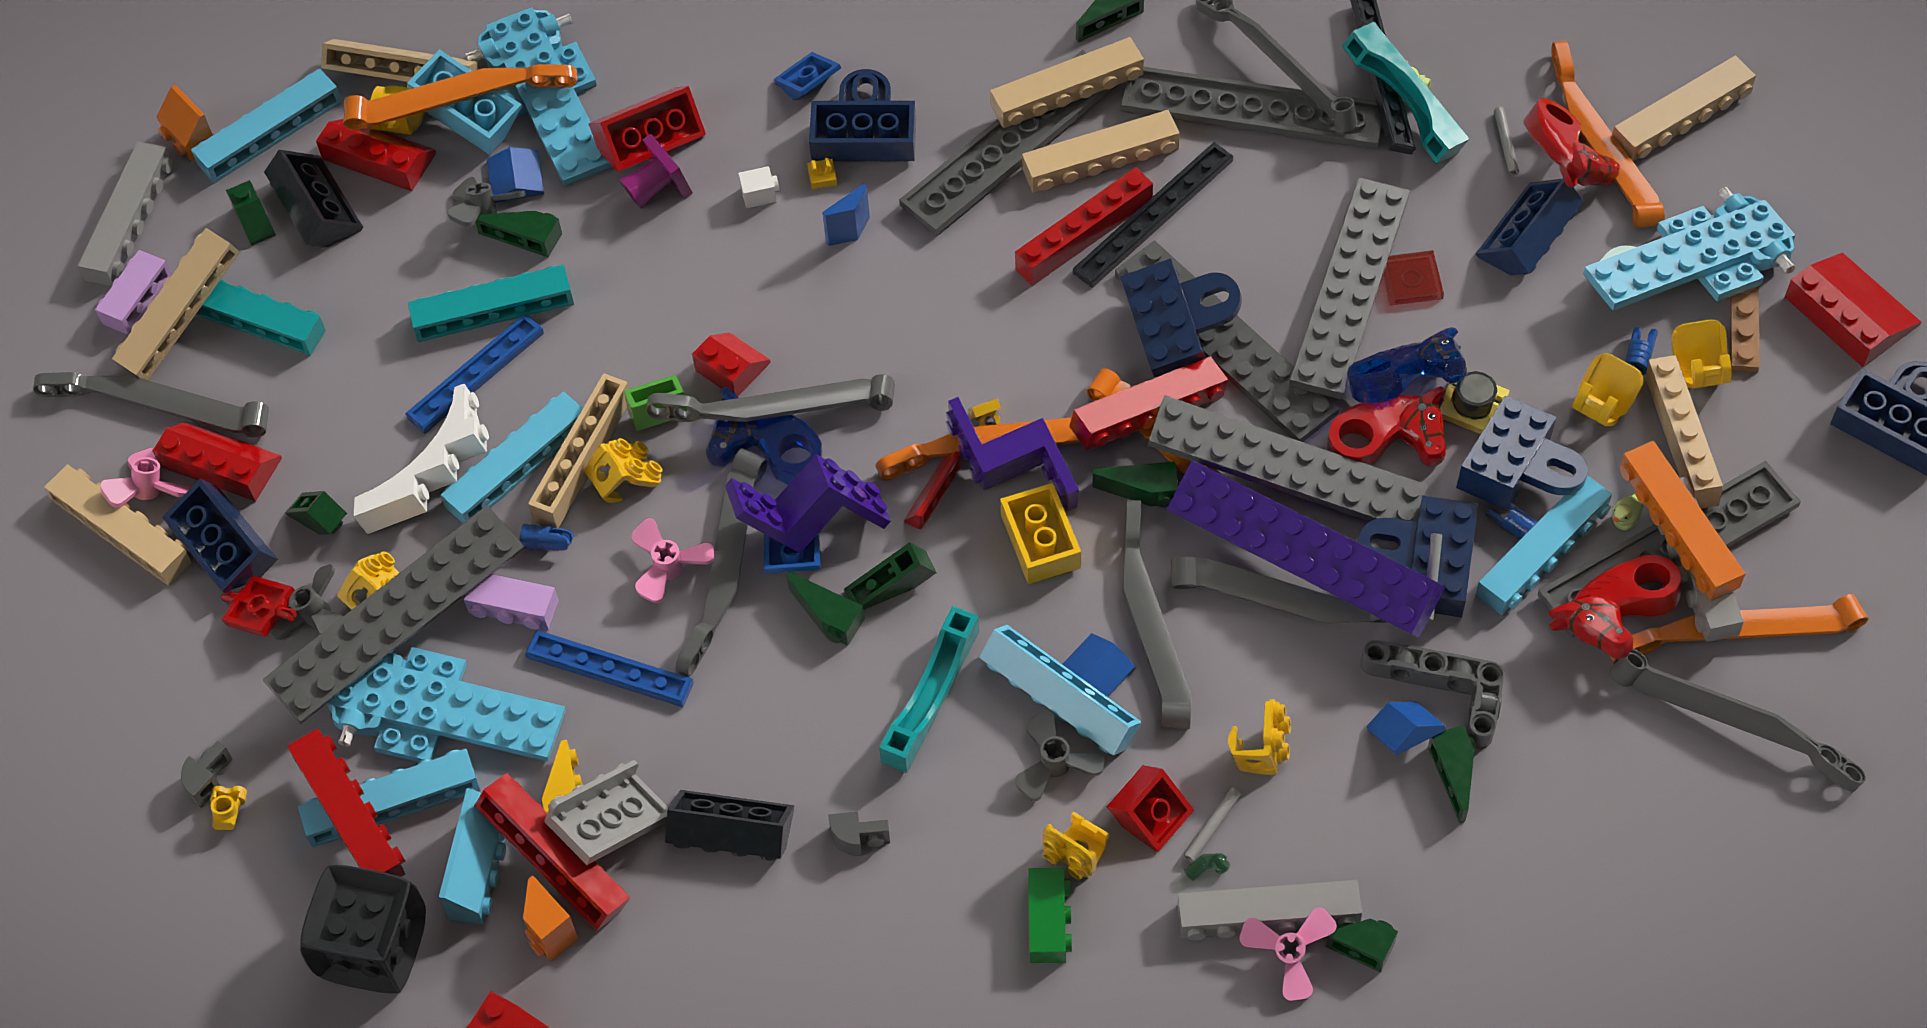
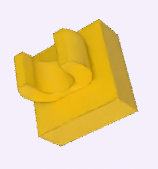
[807,158,837,189]
[968,398,1001,426]

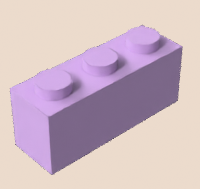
[95,250,172,335]
[464,574,559,630]

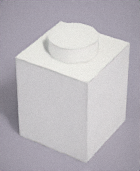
[738,166,780,209]

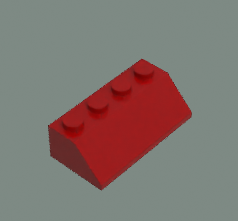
[588,86,706,172]
[316,119,437,191]
[152,421,282,502]

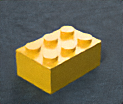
[1000,483,1081,584]

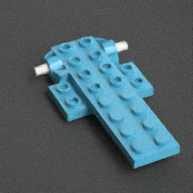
[465,7,612,186]
[1583,187,1795,311]
[327,647,566,763]

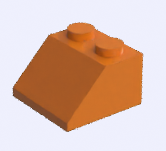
[156,84,213,162]
[523,875,578,962]

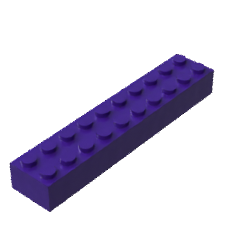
[1167,460,1445,638]

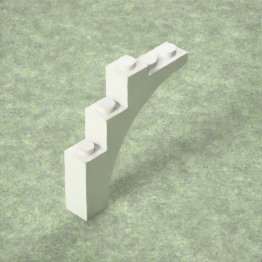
[354,384,489,534]

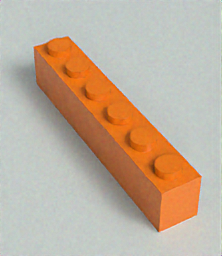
[1620,440,1746,601]

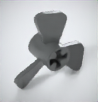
[447,177,526,227]
[270,564,343,640]
[1016,711,1105,801]

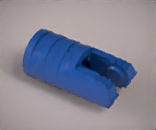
[1625,327,1658,375]
[1485,503,1538,540]
[520,523,574,551]

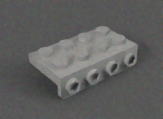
[544,760,669,865]

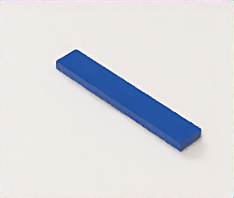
[405,313,544,434]
[525,630,694,707]

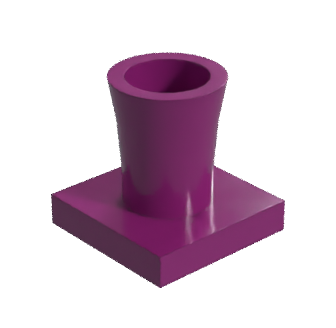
[619,134,693,209]

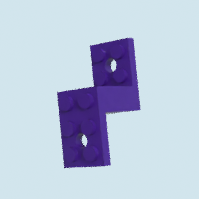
[946,397,1079,511]
[725,454,891,553]

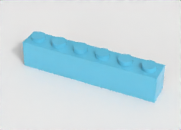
[191,68,342,183]
[441,391,583,524]
[1476,475,1612,615]
[979,625,1141,756]
[298,749,480,848]

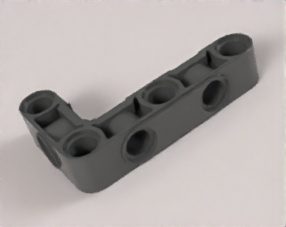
[1361,640,1504,748]

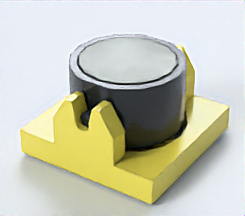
[1440,371,1510,434]

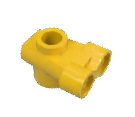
[210,786,247,830]

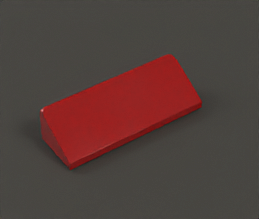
[904,451,961,530]

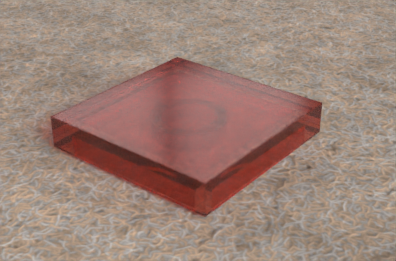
[1383,250,1444,306]

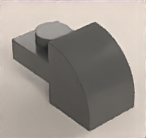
[181,741,233,808]
[828,812,890,856]

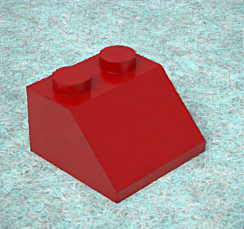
[692,332,771,399]
[1106,765,1194,852]

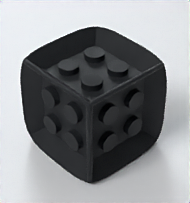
[300,865,426,994]

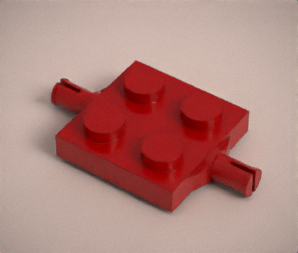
[221,576,297,637]

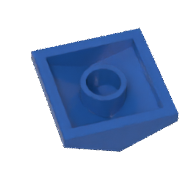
[773,52,841,100]
[487,147,544,203]
[822,184,870,246]
[764,532,821,574]
[1062,633,1135,697]
[1366,701,1446,755]

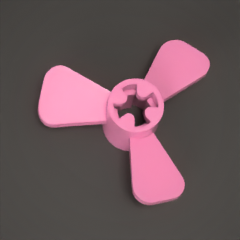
[101,448,191,508]
[632,518,714,603]
[1240,907,1336,1001]

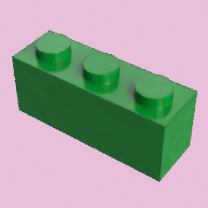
[1028,868,1072,963]

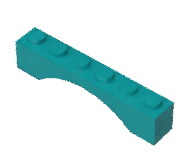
[1342,22,1469,164]
[879,606,979,773]

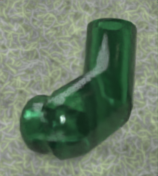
[1184,853,1230,881]

